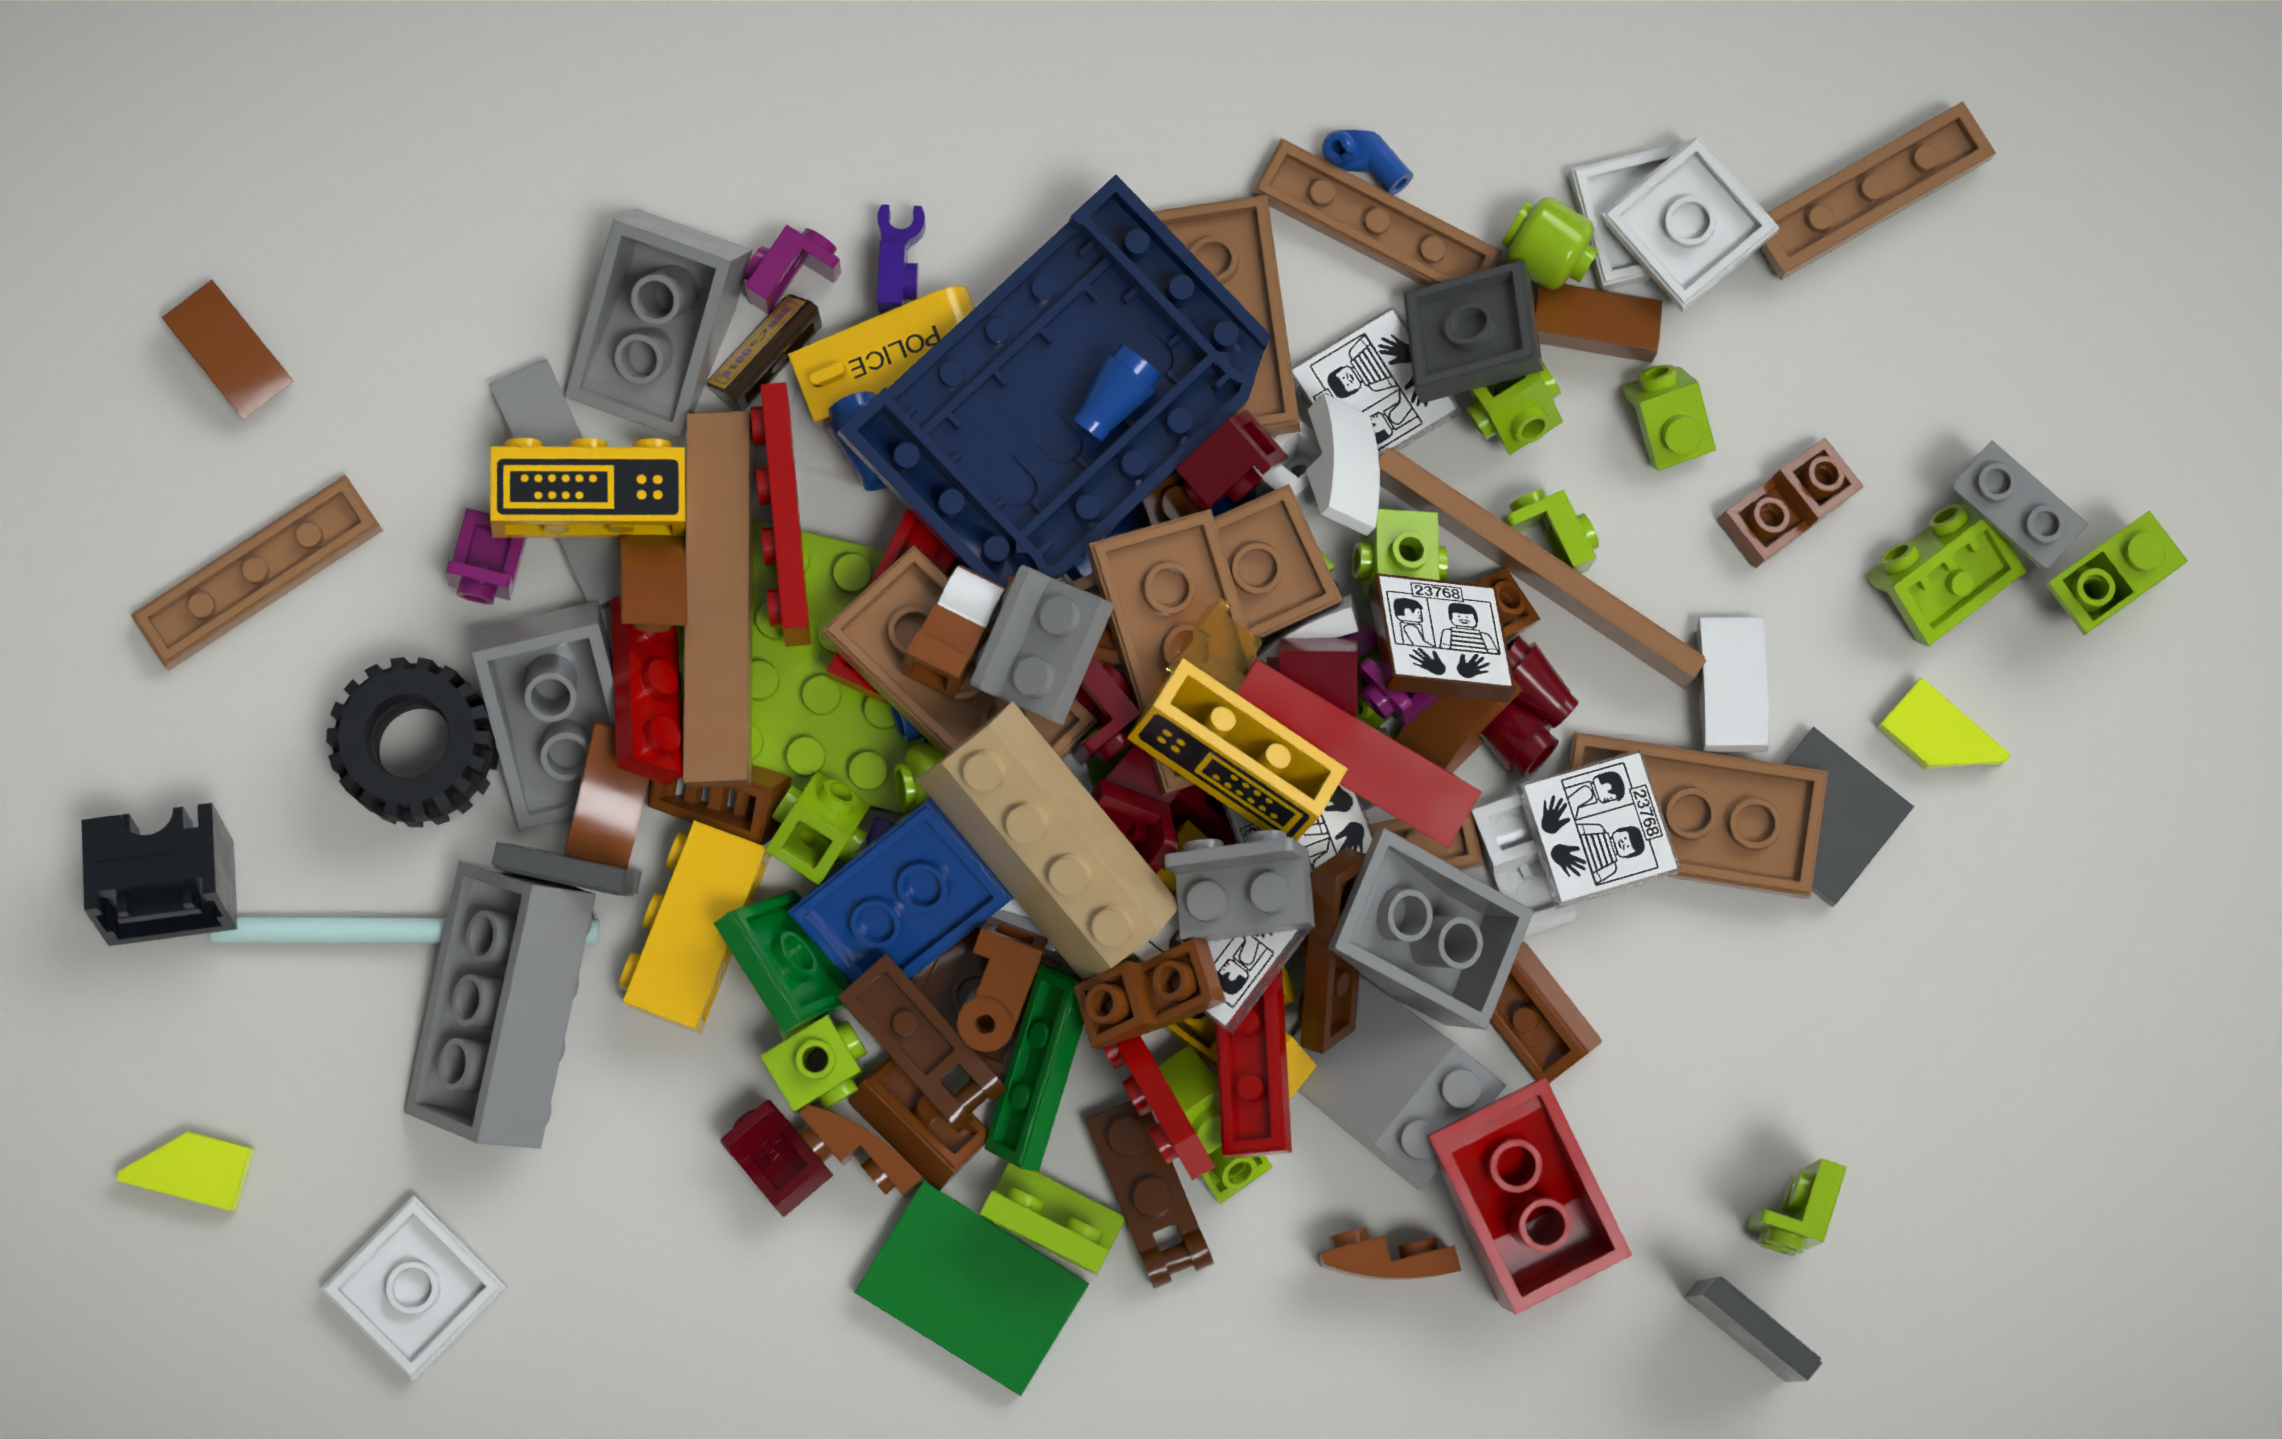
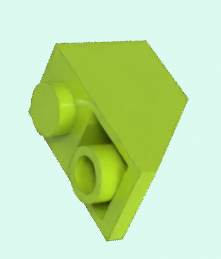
[2045,510,2188,636]
[1158,1045,1273,1204]

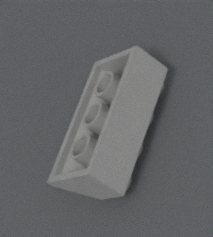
[405,860,596,1149]

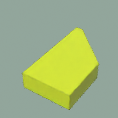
[1877,677,2011,769]
[116,1132,255,1212]

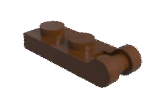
[837,953,1007,1133]
[1085,1100,1214,1289]

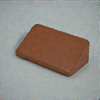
[1535,284,1662,363]
[1490,941,1602,1083]
[849,1057,989,1190]

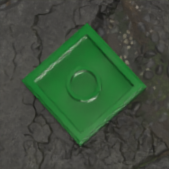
[714,889,851,1034]

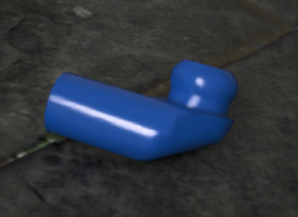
[1322,130,1413,195]

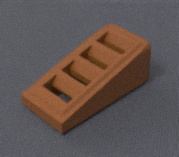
[647,765,792,846]

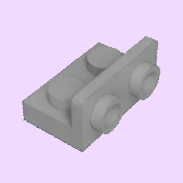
[1951,440,2089,570]
[970,565,1115,725]
[1164,830,1315,942]

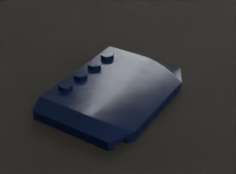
[838,174,1271,588]

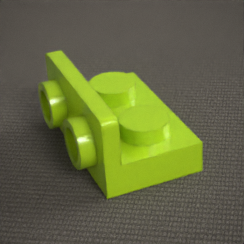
[1866,503,2027,647]
[1746,1158,1847,1256]
[980,1163,1124,1276]

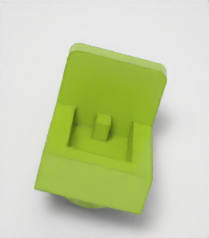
[1622,365,1716,471]
[1503,489,1599,573]

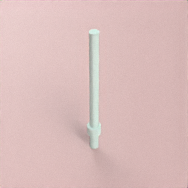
[210,917,600,944]

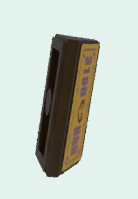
[706,295,822,411]

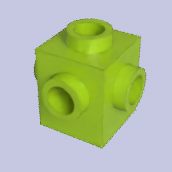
[1466,362,1563,455]
[1352,509,1448,601]
[765,771,870,885]
[760,1015,868,1113]

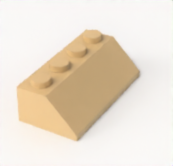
[916,701,1178,981]

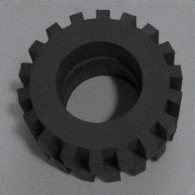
[326,657,499,828]

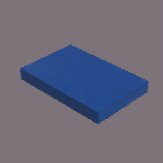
[788,796,1013,984]

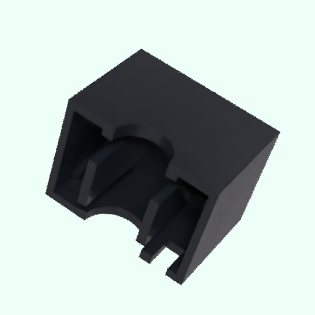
[81,803,238,946]

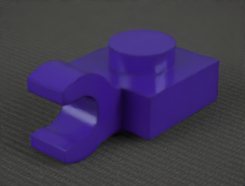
[877,204,926,315]

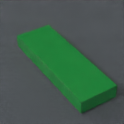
[984,964,1085,1172]

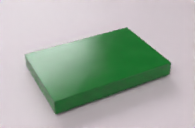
[854,1181,1089,1396]

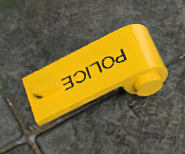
[788,285,975,425]

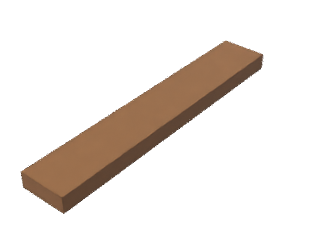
[683,411,754,788]
[1379,448,1707,689]

